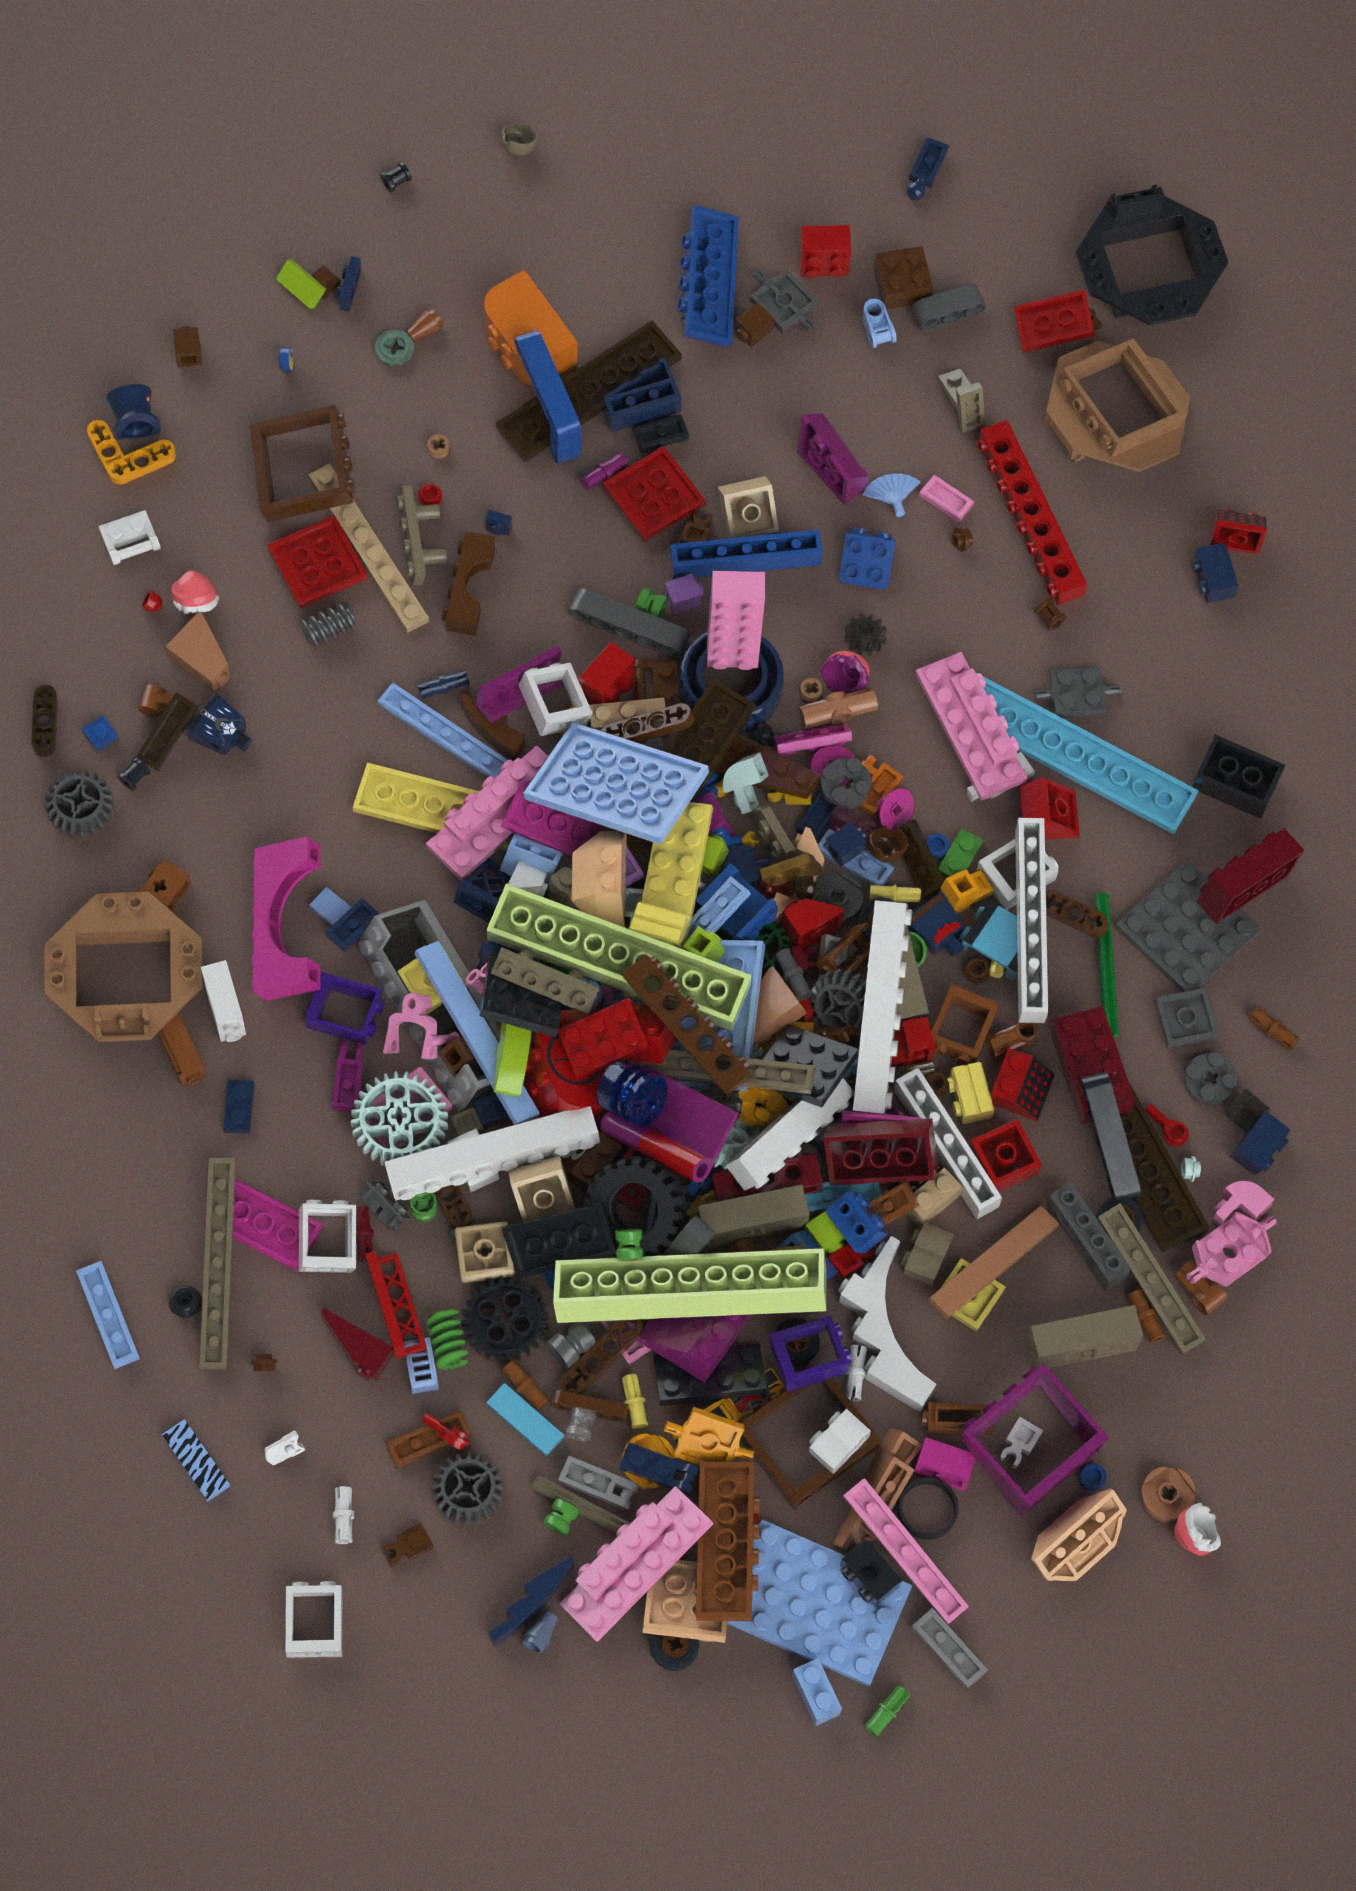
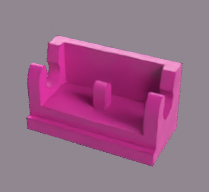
[914,1437,976,1492]

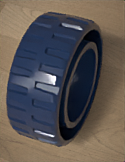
[679,632,784,734]

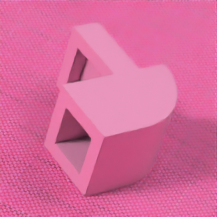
[1212,1181,1274,1227]

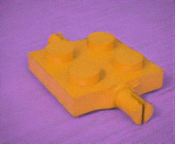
[664,1407,754,1466]

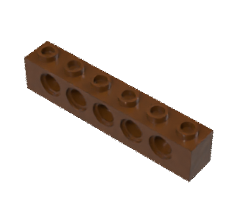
[622,954,752,1097]

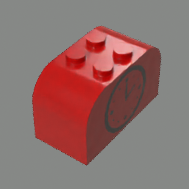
[524,1009,616,1123]

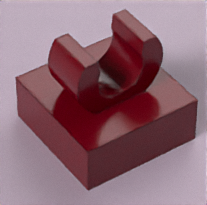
[791,945,818,978]

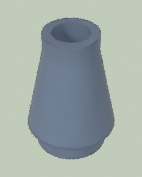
[523,1611,558,1654]

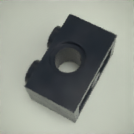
[840,1539,902,1607]

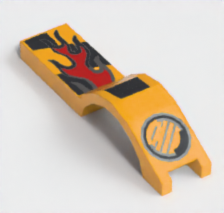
[672,1368,784,1442]

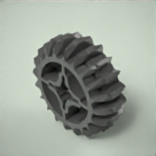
[44,770,114,838]
[809,968,866,1036]
[431,1452,505,1526]

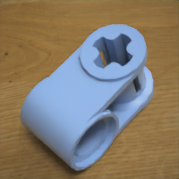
[862,299,897,349]

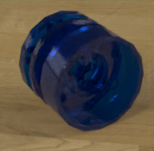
[597,1059,668,1127]

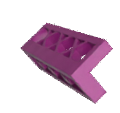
[475,646,564,723]

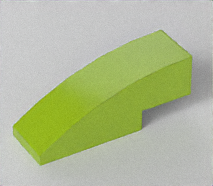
[494,1022,532,1097]

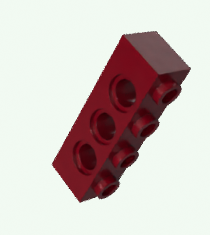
[711,1153,823,1202]

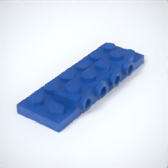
[677,205,739,348]

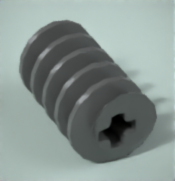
[299,600,356,648]

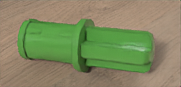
[864,1686,910,1738]

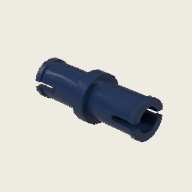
[417,669,470,699]

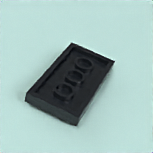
[502,1201,618,1279]
[653,1343,767,1406]

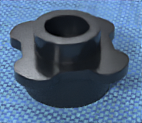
[753,721,774,747]

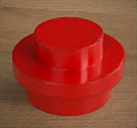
[418,484,443,505]

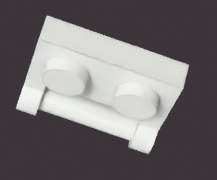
[98,510,161,566]

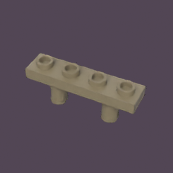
[396,485,447,586]
[491,947,599,1014]

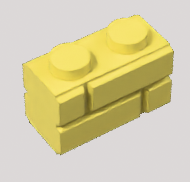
[629,902,692,949]
[946,1062,994,1124]

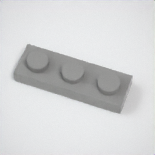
[911,1608,988,1690]

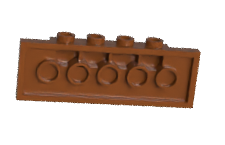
[696,1461,760,1621]

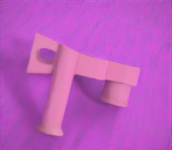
[383,993,460,1059]

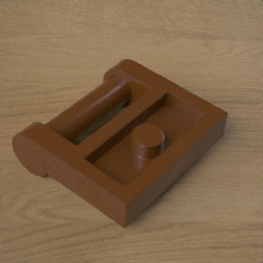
[635,659,679,707]

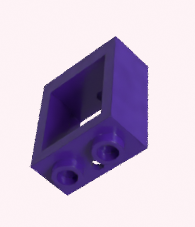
[305,972,385,1045]
[769,1315,852,1392]

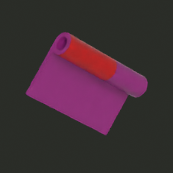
[600,1064,739,1183]

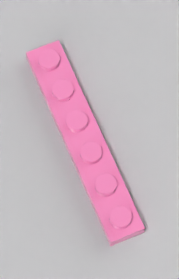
[843,1478,969,1624]

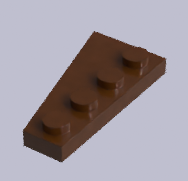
[715,734,821,799]

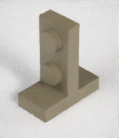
[938,369,985,433]

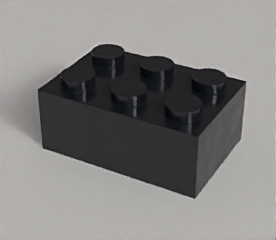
[1192,734,1285,819]

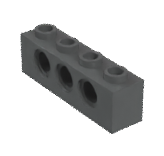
[1046,1182,1131,1291]

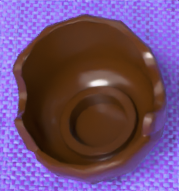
[867,826,909,863]

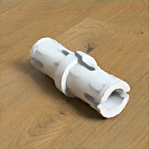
[845,1345,867,1402]
[333,1486,354,1544]

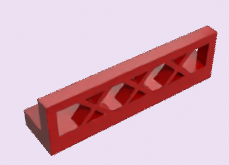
[365,1251,427,1359]

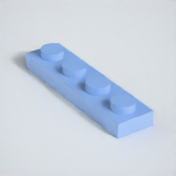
[76,1261,140,1369]

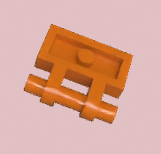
[843,755,904,817]

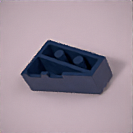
[603,356,681,433]

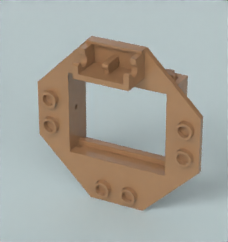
[1044,338,1191,472]
[44,891,203,1042]

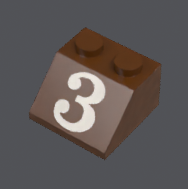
[560,1131,623,1195]

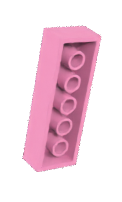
[707,571,765,670]

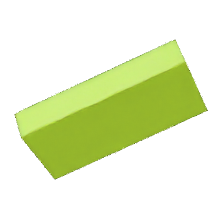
[276,259,326,309]

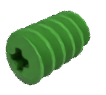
[426,1309,468,1370]

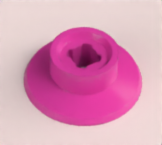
[811,745,855,786]
[878,788,914,831]

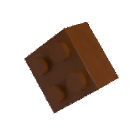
[873,246,933,310]

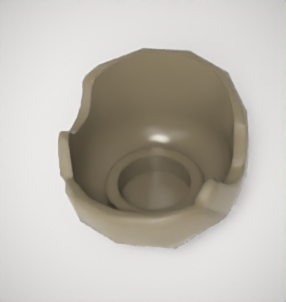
[500,123,539,156]

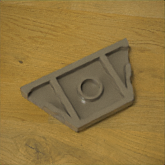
[748,806,797,888]

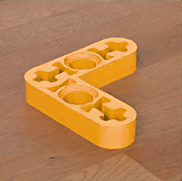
[87,420,176,485]

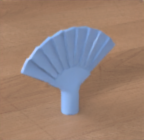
[863,473,921,517]

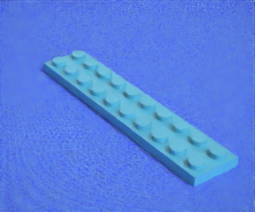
[976,673,1199,835]

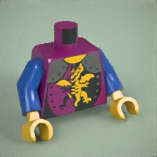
[693,779,759,848]

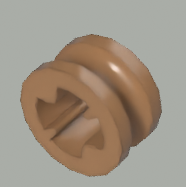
[427,434,450,460]
[800,678,823,703]

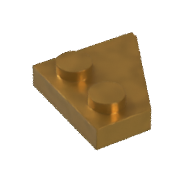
[760,853,824,886]

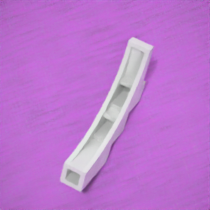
[838,1236,936,1413]

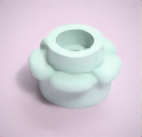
[1181,1156,1201,1182]

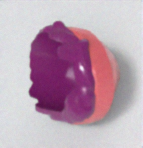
[821,651,870,694]

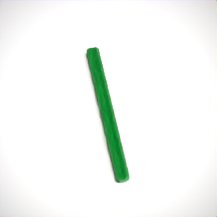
[1095,892,1119,1038]

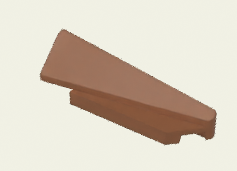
[833,1428,923,1549]

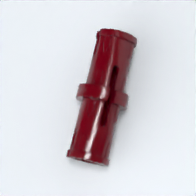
[356,1206,374,1262]

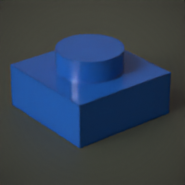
[82,716,118,752]

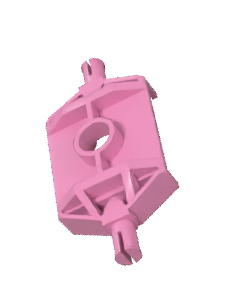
[1186,1212,1277,1287]

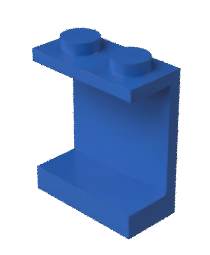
[696,863,778,941]

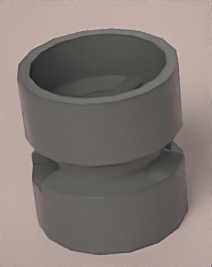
[546,1322,596,1369]

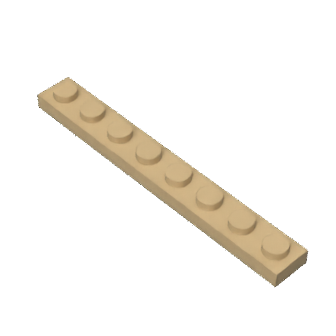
[308,464,429,633]

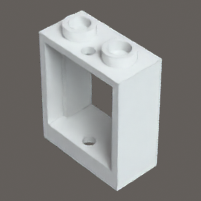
[519,663,593,736]
[976,839,1059,910]
[201,960,246,1042]
[299,1200,356,1273]
[285,1581,343,1658]

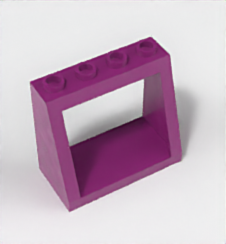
[960,1364,1109,1517]

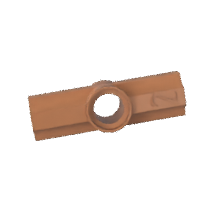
[799,687,878,729]

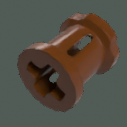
[1034,597,1067,631]

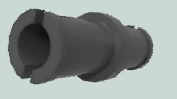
[775,948,812,1001]

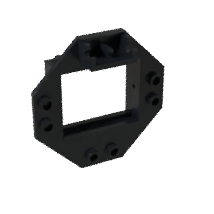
[1075,184,1228,326]

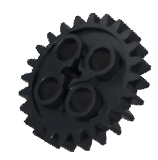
[461,1276,548,1363]

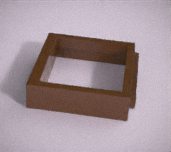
[249,405,355,522]
[737,1367,881,1510]

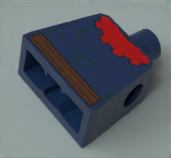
[907,892,964,957]

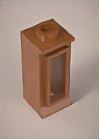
[815,922,871,975]
[157,1013,206,1086]
[921,1401,993,1437]

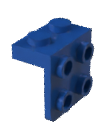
[839,527,896,590]

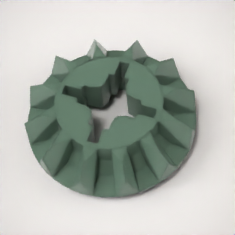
[375,330,414,367]

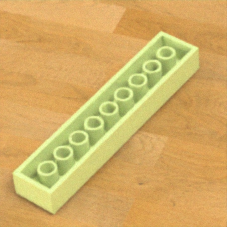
[486,884,752,1031]
[553,1248,826,1323]

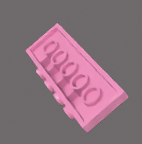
[915,652,1027,801]
[426,746,549,881]
[559,1486,714,1642]

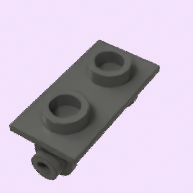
[359,1181,411,1232]

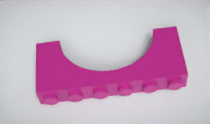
[251,836,321,1001]

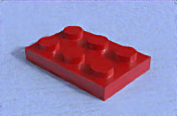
[1014,289,1095,353]
[558,998,650,1079]

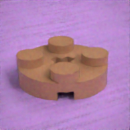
[1140,1467,1195,1523]

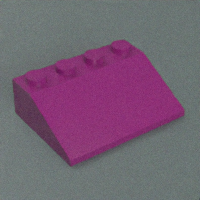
[637,1314,754,1383]

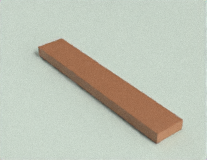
[928,1206,1059,1320]

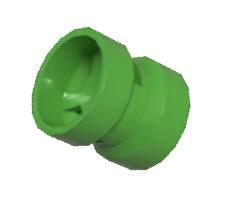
[635,587,668,618]
[410,1192,437,1222]
[615,1229,643,1259]
[543,1499,579,1536]

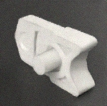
[264,1431,305,1465]

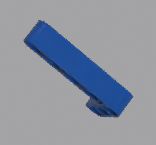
[514,330,582,464]

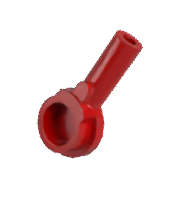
[1145,1104,1189,1147]
[422,1413,470,1450]

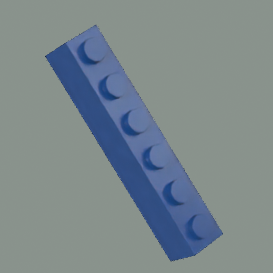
[670,530,823,580]

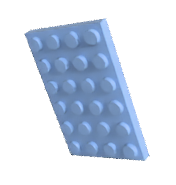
[524,722,709,845]
[727,1520,912,1687]

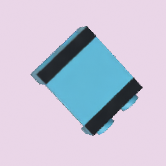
[960,901,1018,981]

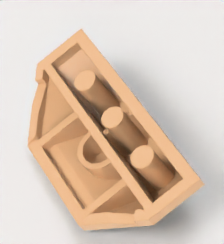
[572,831,627,928]
[1031,1488,1127,1581]

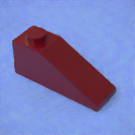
[321,1308,394,1381]

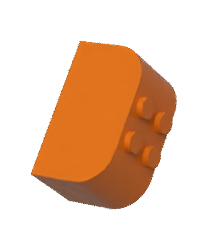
[484,269,578,386]

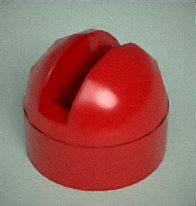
[141,590,163,613]

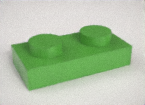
[939,828,984,878]

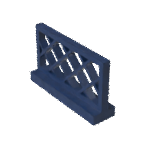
[453,858,550,923]

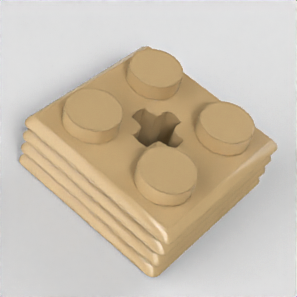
[455,1222,514,1283]

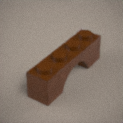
[442,531,496,636]

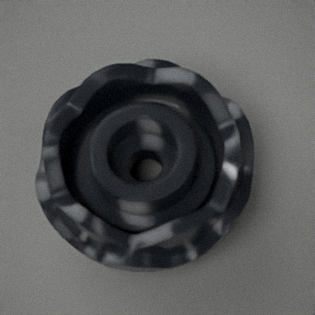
[169,1285,202,1319]

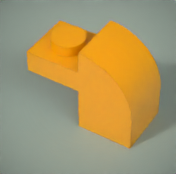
[940,869,994,913]

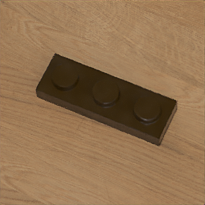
[136,692,199,771]
[898,820,944,899]

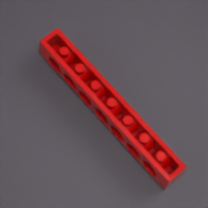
[977,420,1088,605]

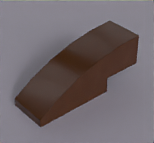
[461,693,525,761]

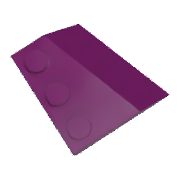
[797,413,868,504]

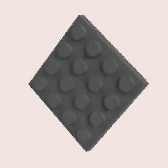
[1115,860,1261,992]

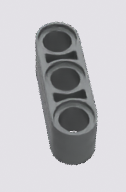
[912,284,986,331]
[662,1215,716,1256]

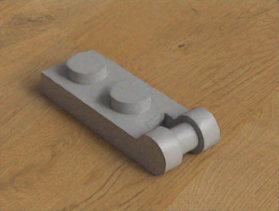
[558,1456,639,1511]

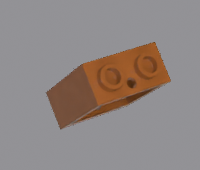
[931,984,1000,1065]

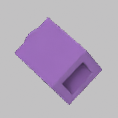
[664,573,704,615]

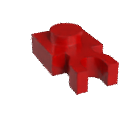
[828,1243,876,1281]

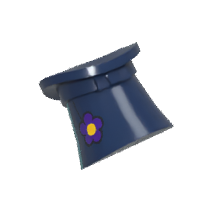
[106,384,162,440]

